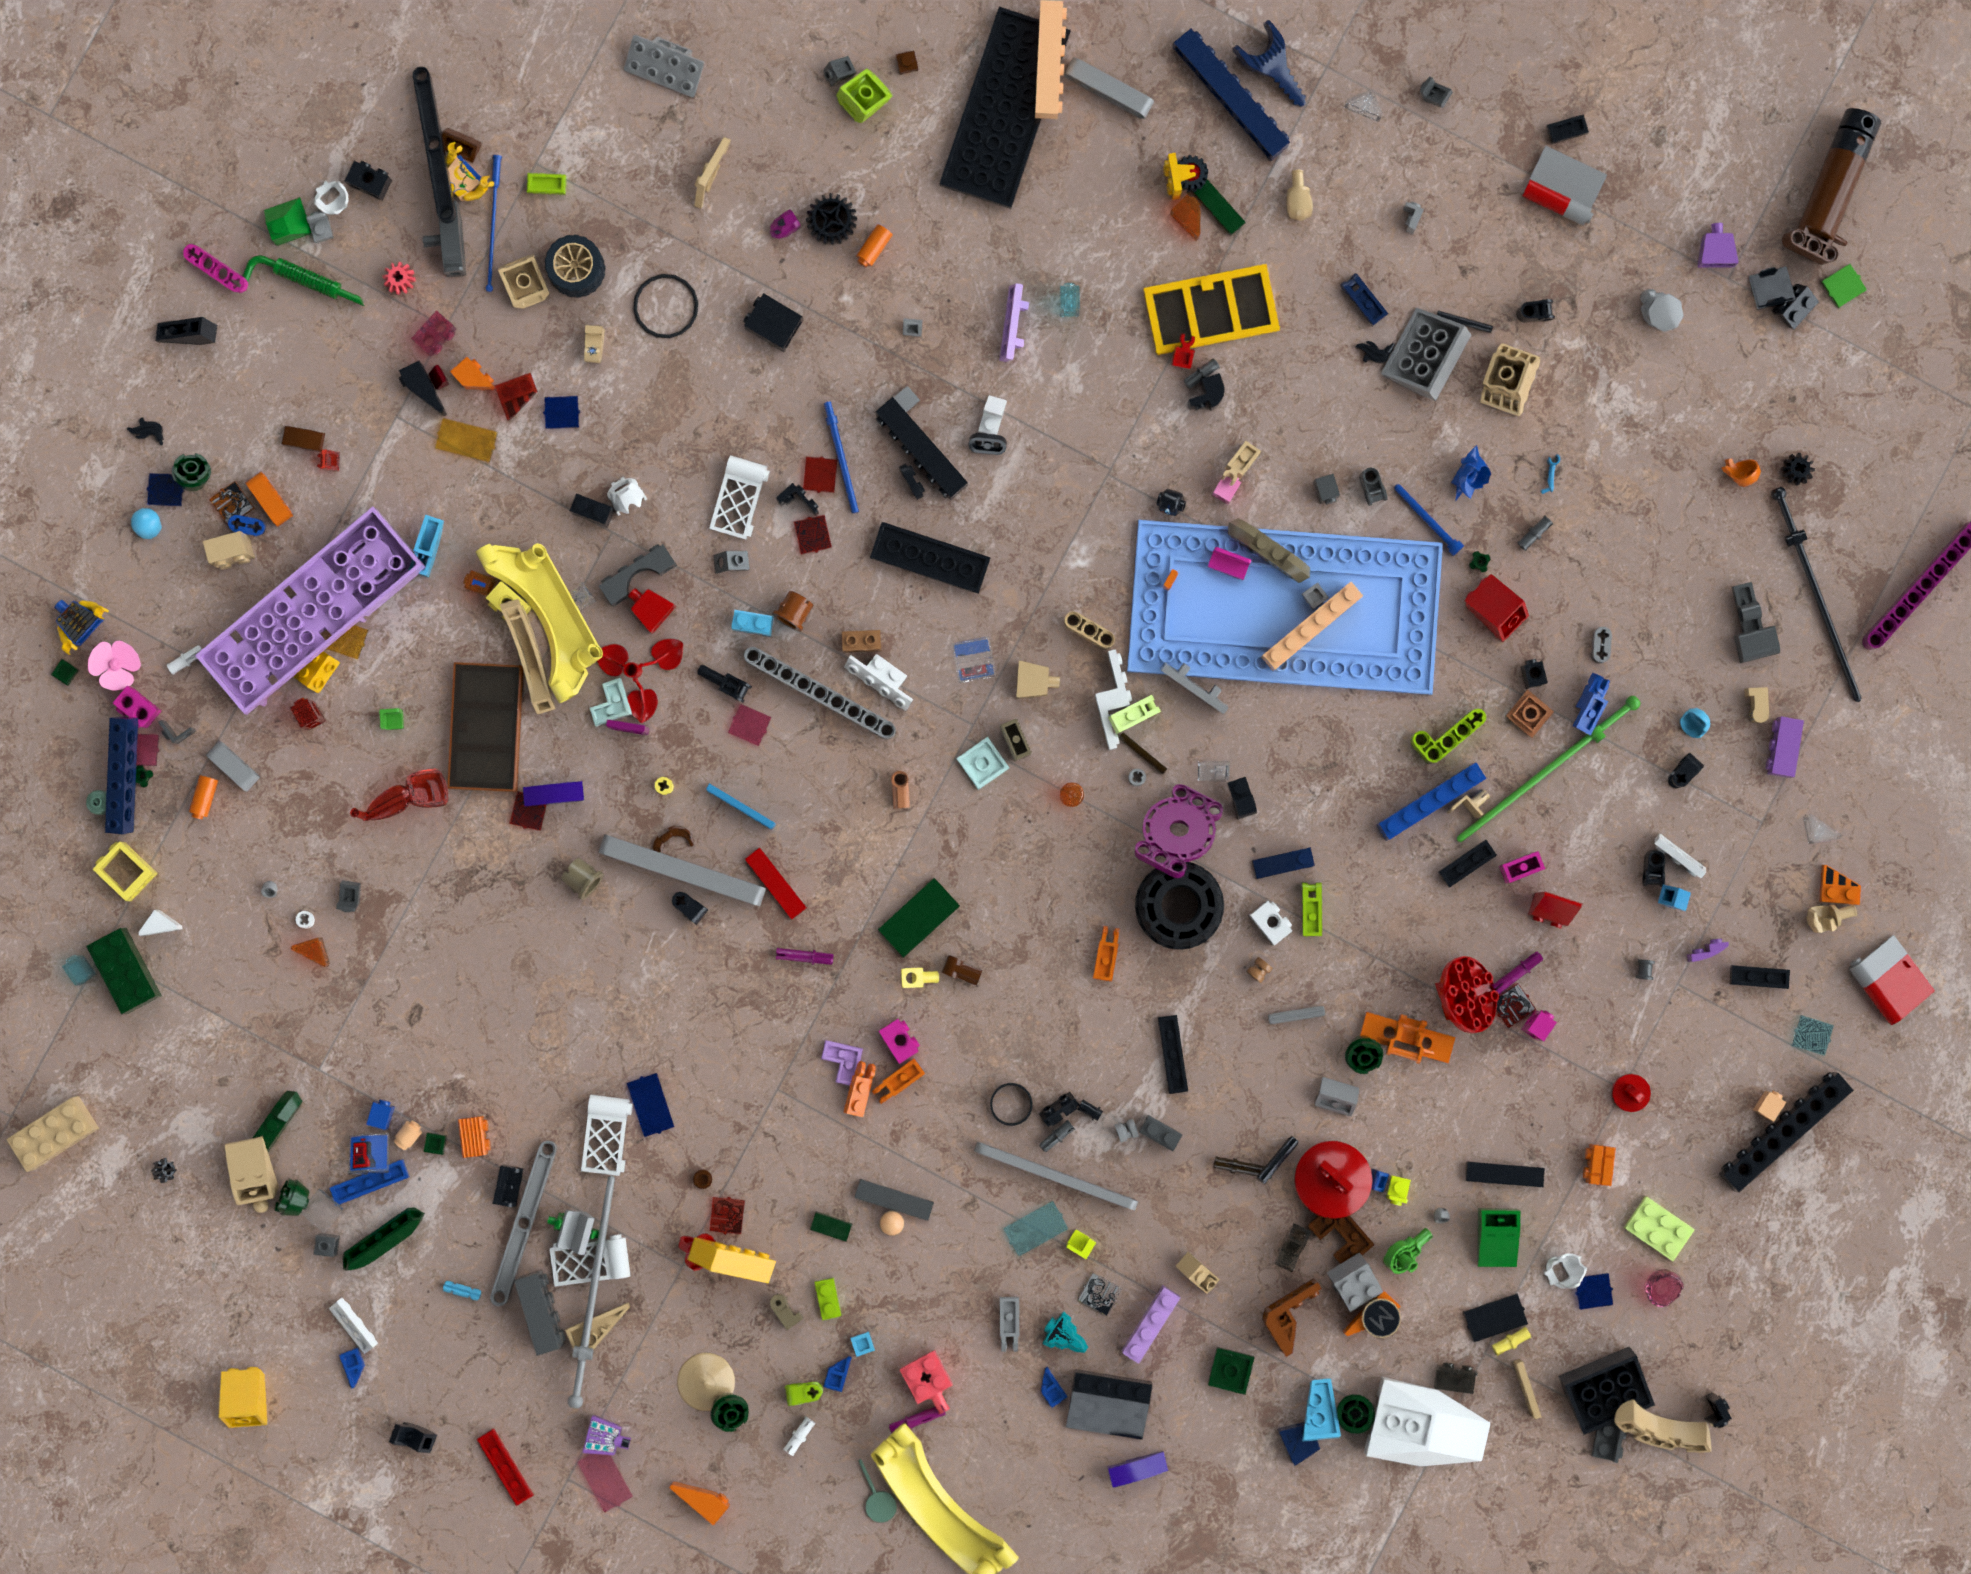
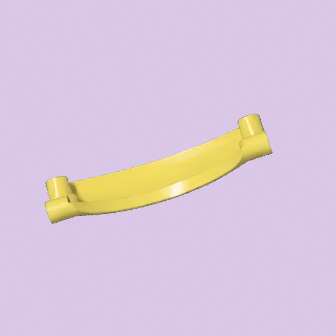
[871,1423,1018,1574]

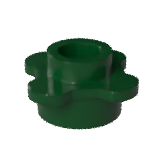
[1469,551,1491,573]
[136,765,153,788]

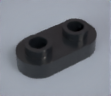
[968,433,1007,455]
[899,463,925,500]

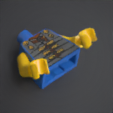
[54,600,109,655]

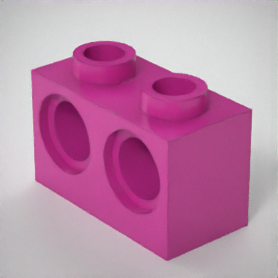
[113,685,161,729]
[1521,1010,1557,1042]

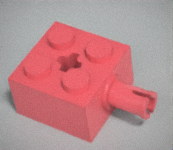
[899,1350,953,1415]

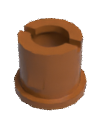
[772,591,814,632]

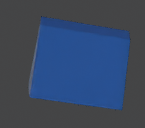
[1371,1169,1389,1192]

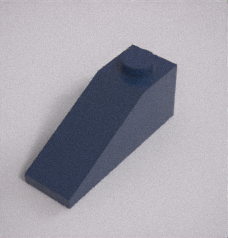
[1252,847,1315,879]

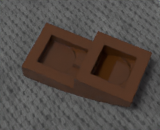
[282,426,325,452]

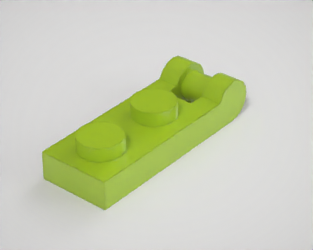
[1301,882,1322,936]

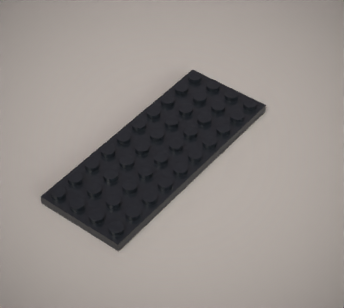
[939,6,1071,209]

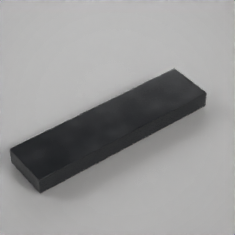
[1158,1015,1188,1094]
[1465,1161,1545,1187]

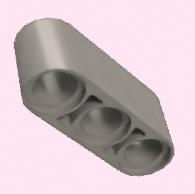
[206,741,260,792]

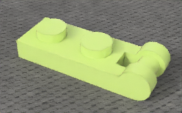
[1108,695,1161,734]

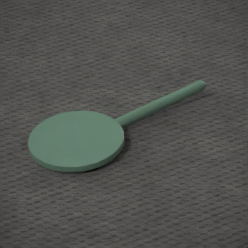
[858,1459,897,1523]

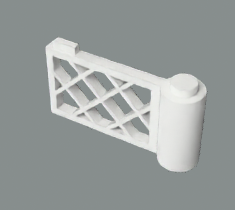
[709,456,770,539]
[581,1095,633,1176]
[549,1234,631,1287]

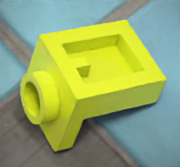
[1386,1175,1411,1206]

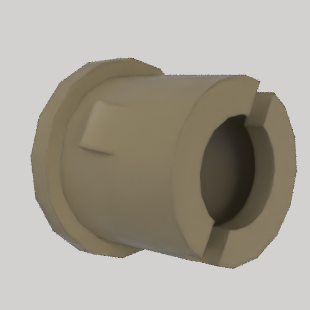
[561,858,604,900]

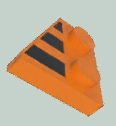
[1819,865,1861,905]

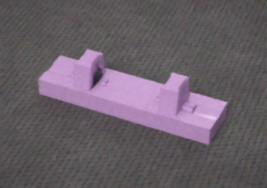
[999,283,1029,362]

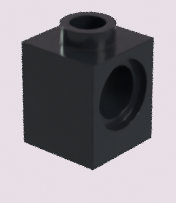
[1521,659,1548,689]

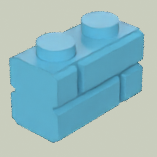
[731,610,774,637]

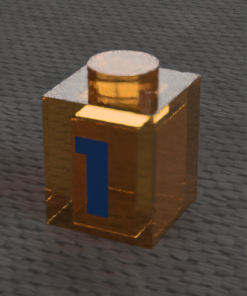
[463,570,495,597]

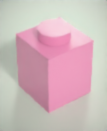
[1212,477,1241,504]

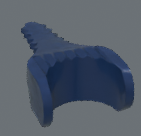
[1232,20,1306,107]

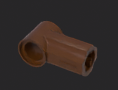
[941,955,983,985]

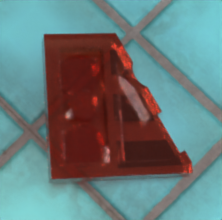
[495,373,538,421]

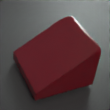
[429,365,449,390]

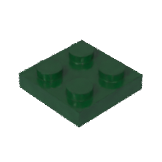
[1207,1347,1255,1395]

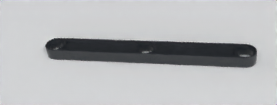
[413,67,456,224]

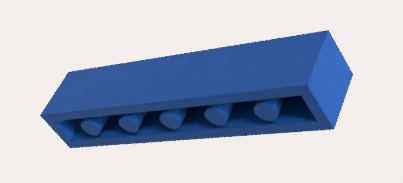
[1376,762,1487,841]

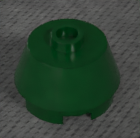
[172,453,211,491]
[1345,1036,1384,1074]
[274,1178,309,1216]
[711,1393,749,1432]
[1336,1394,1375,1434]

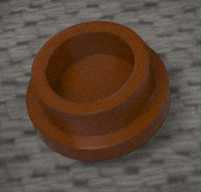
[693,1170,712,1189]

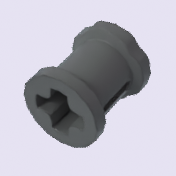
[1636,959,1655,980]

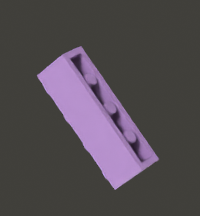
[1121,1285,1180,1364]

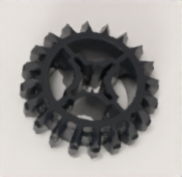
[806,193,857,245]

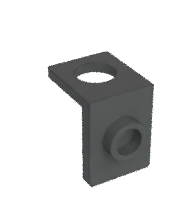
[713,551,749,574]
[158,720,196,744]

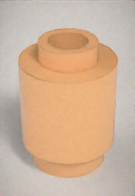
[394,1121,422,1150]

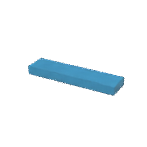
[706,783,776,830]

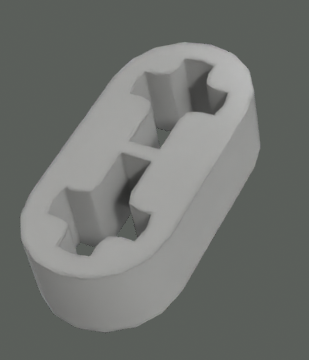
[1591,627,1612,663]

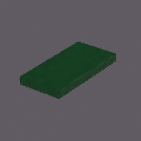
[878,878,960,958]

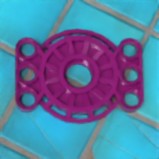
[1134,784,1223,878]

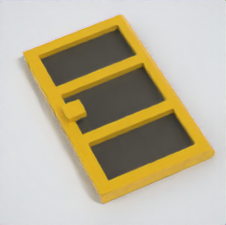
[1143,264,1280,355]

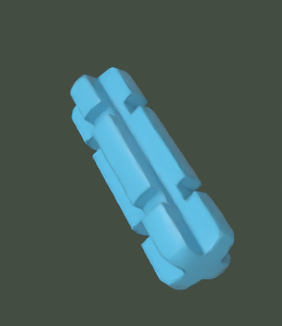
[443,1281,481,1301]

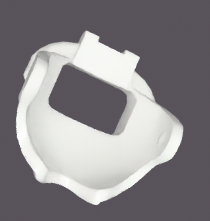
[314,181,349,215]
[607,477,647,516]
[1543,1253,1587,1289]

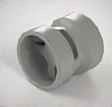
[1115,1118,1139,1143]

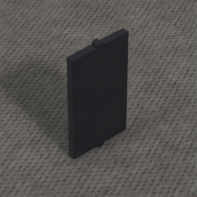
[1463,1293,1528,1342]

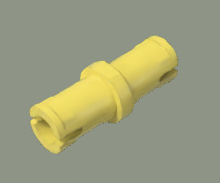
[1492,1327,1531,1356]

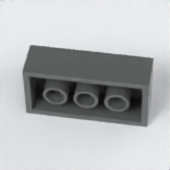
[514,1270,566,1356]

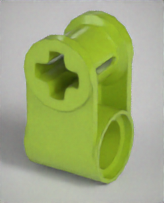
[785,1381,823,1406]

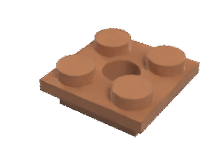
[1505,690,1554,738]

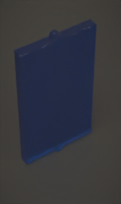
[627,1073,675,1137]

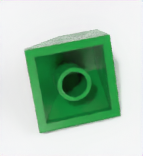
[264,197,312,246]

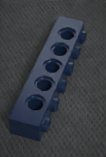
[105,716,138,835]

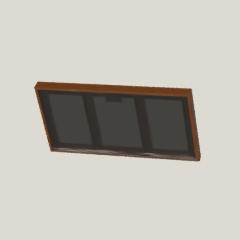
[447,662,524,793]

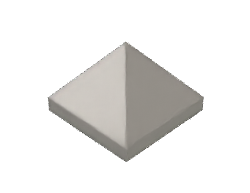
[903,318,923,337]

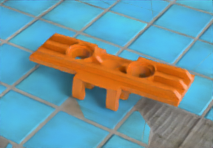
[1360,1012,1456,1064]

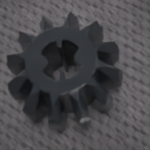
[1781,453,1815,486]

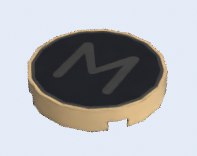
[1362,1298,1401,1338]

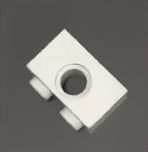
[1249,901,1292,945]

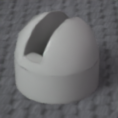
[261,881,278,898]
[1434,1208,1450,1223]

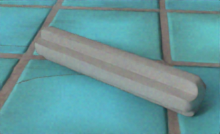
[1268,1006,1325,1024]

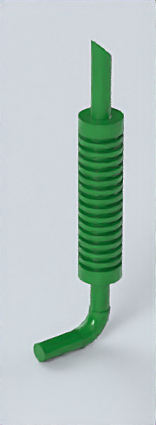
[243,255,364,306]

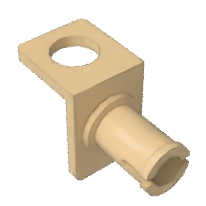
[1446,789,1490,819]

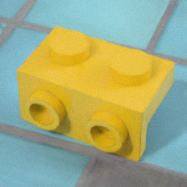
[294,651,340,693]

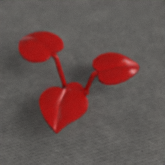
[597,639,684,723]

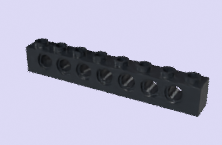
[1719,1072,1854,1192]

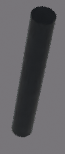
[1437,310,1493,333]

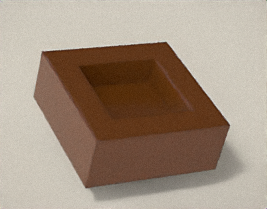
[896,50,919,75]

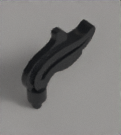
[1356,341,1395,363]
[127,417,164,446]

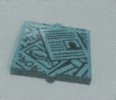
[1792,1015,1834,1056]

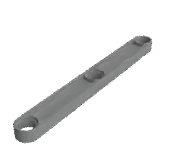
[490,1140,557,1306]
[974,1142,1138,1210]

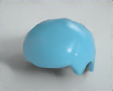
[131,508,162,539]
[1680,708,1711,738]

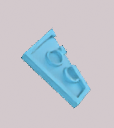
[1302,1378,1341,1442]

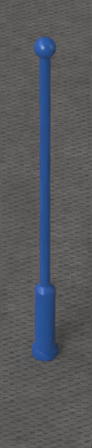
[485,155,502,292]

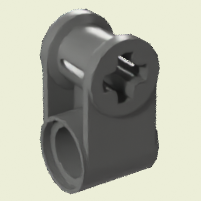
[1360,467,1388,506]

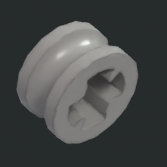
[1128,769,1146,787]

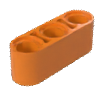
[245,471,293,527]

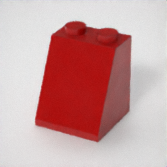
[1464,574,1529,642]

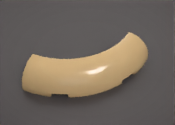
[1615,1400,1711,1452]

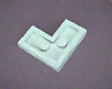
[590,678,632,727]

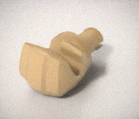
[1286,169,1313,221]
[1806,904,1857,933]

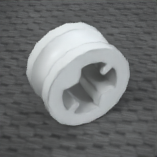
[296,911,315,929]

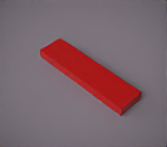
[745,848,807,919]
[476,1428,534,1506]

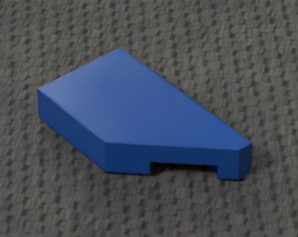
[339,1347,365,1389]
[823,1356,852,1392]
[1041,1367,1068,1408]

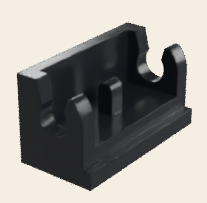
[492,1164,524,1207]

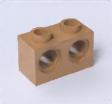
[842,630,882,653]

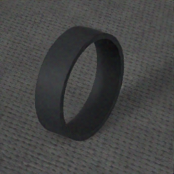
[990,1083,1033,1126]

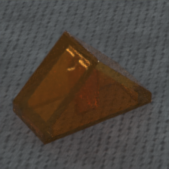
[290,937,330,967]

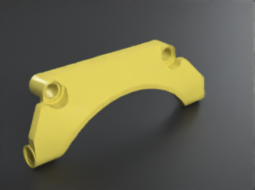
[476,544,603,703]

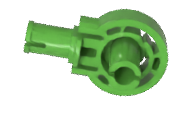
[1383,1228,1433,1274]

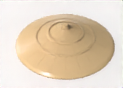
[677,1353,735,1411]

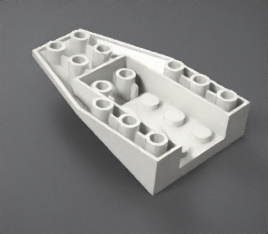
[1364,1376,1490,1466]

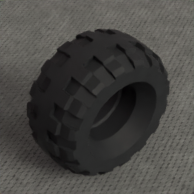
[1135,862,1224,950]

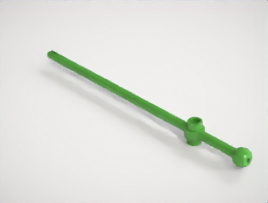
[1457,696,1641,842]

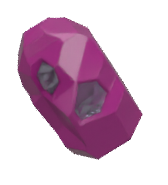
[770,209,801,239]

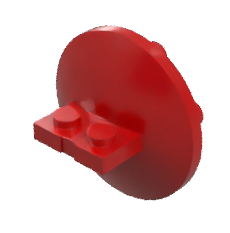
[1435,956,1499,1034]
[1294,1141,1372,1219]

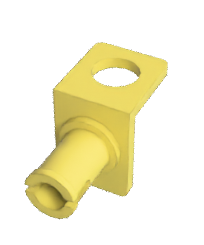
[901,968,939,988]

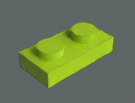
[815,1278,842,1320]

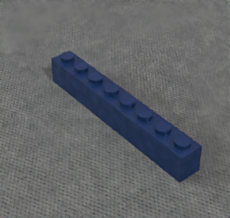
[1173,28,1290,161]

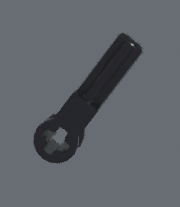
[697,665,752,703]

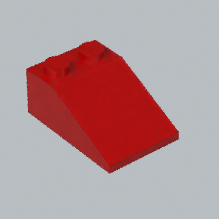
[1528,892,1582,929]

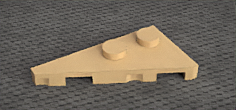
[694,137,731,209]
[565,1302,630,1359]

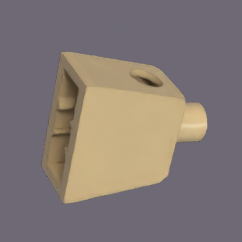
[1016,661,1060,699]

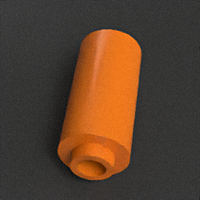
[856,224,893,267]
[189,775,219,820]

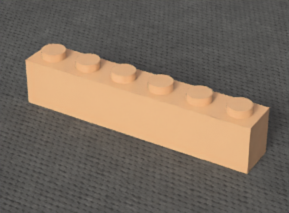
[1035,0,1067,119]
[1261,582,1363,671]

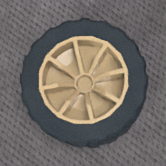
[545,235,606,298]

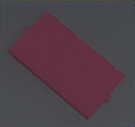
[577,1454,633,1512]

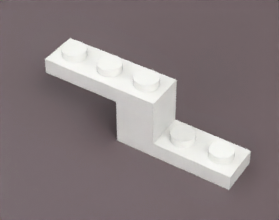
[1095,649,1132,751]

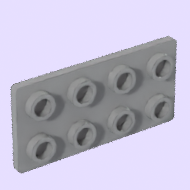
[624,35,704,97]

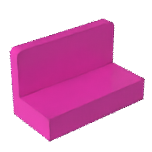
[1207,547,1251,580]

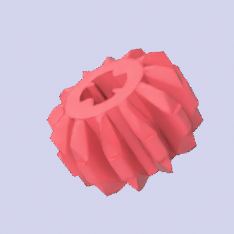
[383,262,416,295]

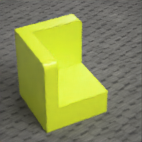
[1066,1230,1096,1259]

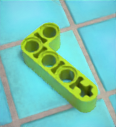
[1410,708,1486,764]

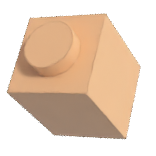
[1753,1090,1786,1122]

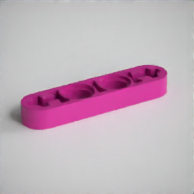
[183,244,248,293]

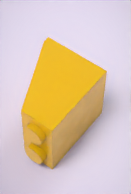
[219,1367,267,1428]

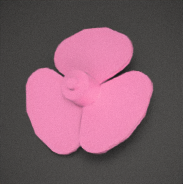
[88,641,141,691]

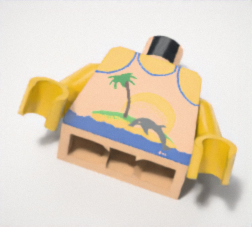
[446,142,494,202]

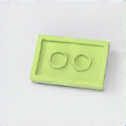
[1624,1196,1695,1261]

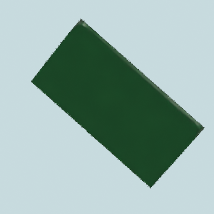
[810,1211,853,1242]

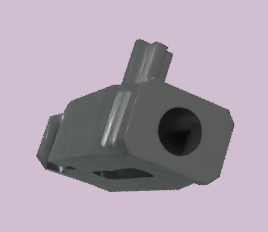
[423,201,466,277]

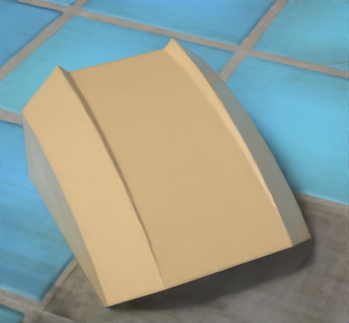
[498,254,549,309]

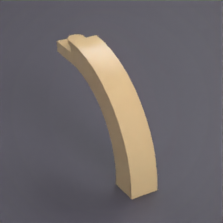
[500,599,555,714]

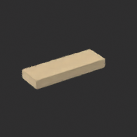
[1513,1359,1541,1419]

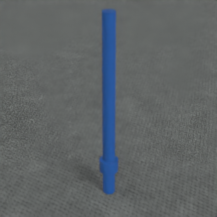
[824,401,859,514]

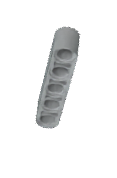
[1064,58,1154,119]

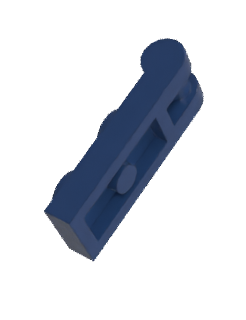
[1340,273,1388,327]

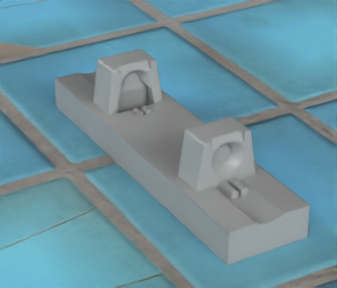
[1161,662,1228,714]

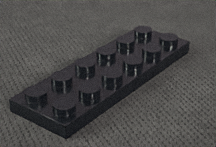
[870,522,991,594]

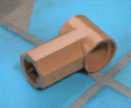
[891,771,910,809]

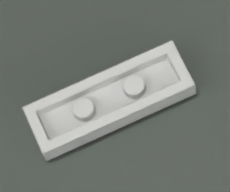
[1655,833,1706,878]
[329,1298,378,1354]

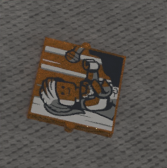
[209,481,255,525]

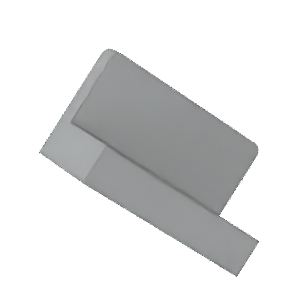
[1315,1077,1359,1117]
[556,1210,595,1255]

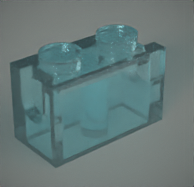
[1059,283,1080,317]

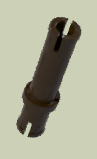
[1214,1156,1272,1179]

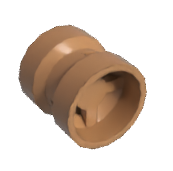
[1246,957,1273,983]

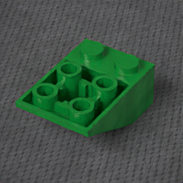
[1478,1208,1521,1267]

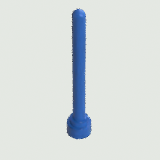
[1394,484,1464,556]

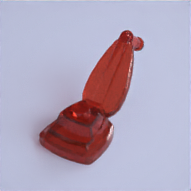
[350,769,448,821]

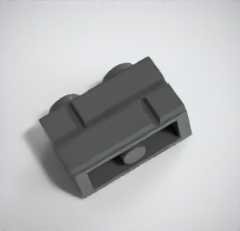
[1139,1115,1182,1151]

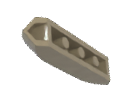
[1228,518,1310,583]

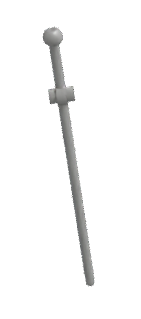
[568,1176,615,1408]

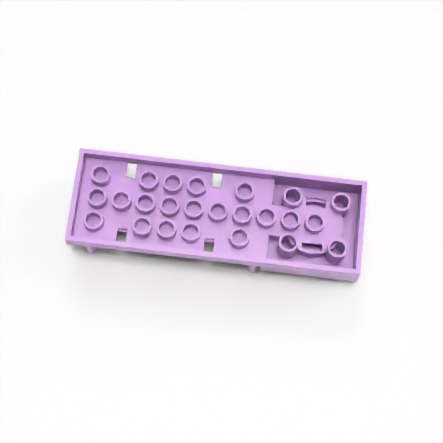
[195,507,426,715]

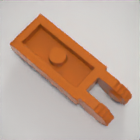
[1093,926,1120,982]
[872,1058,925,1104]
[843,1061,876,1117]

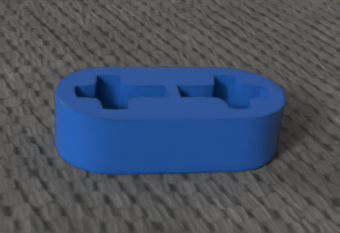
[228,515,266,536]

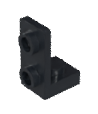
[776,483,819,516]

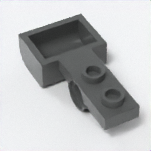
[1731,582,1780,663]

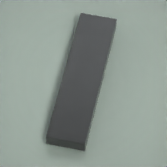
[855,1179,934,1221]

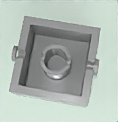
[1327,1253,1383,1312]

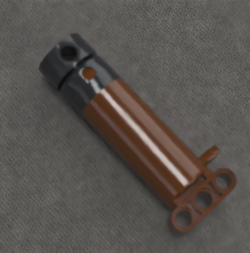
[1782,108,1882,265]

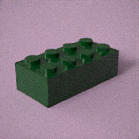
[86,928,162,1014]

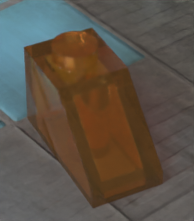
[1170,194,1201,241]

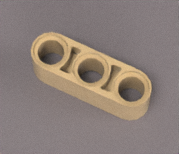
[1064,611,1115,650]

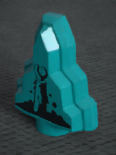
[1042,1311,1088,1353]

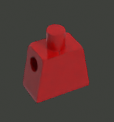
[628,588,676,634]

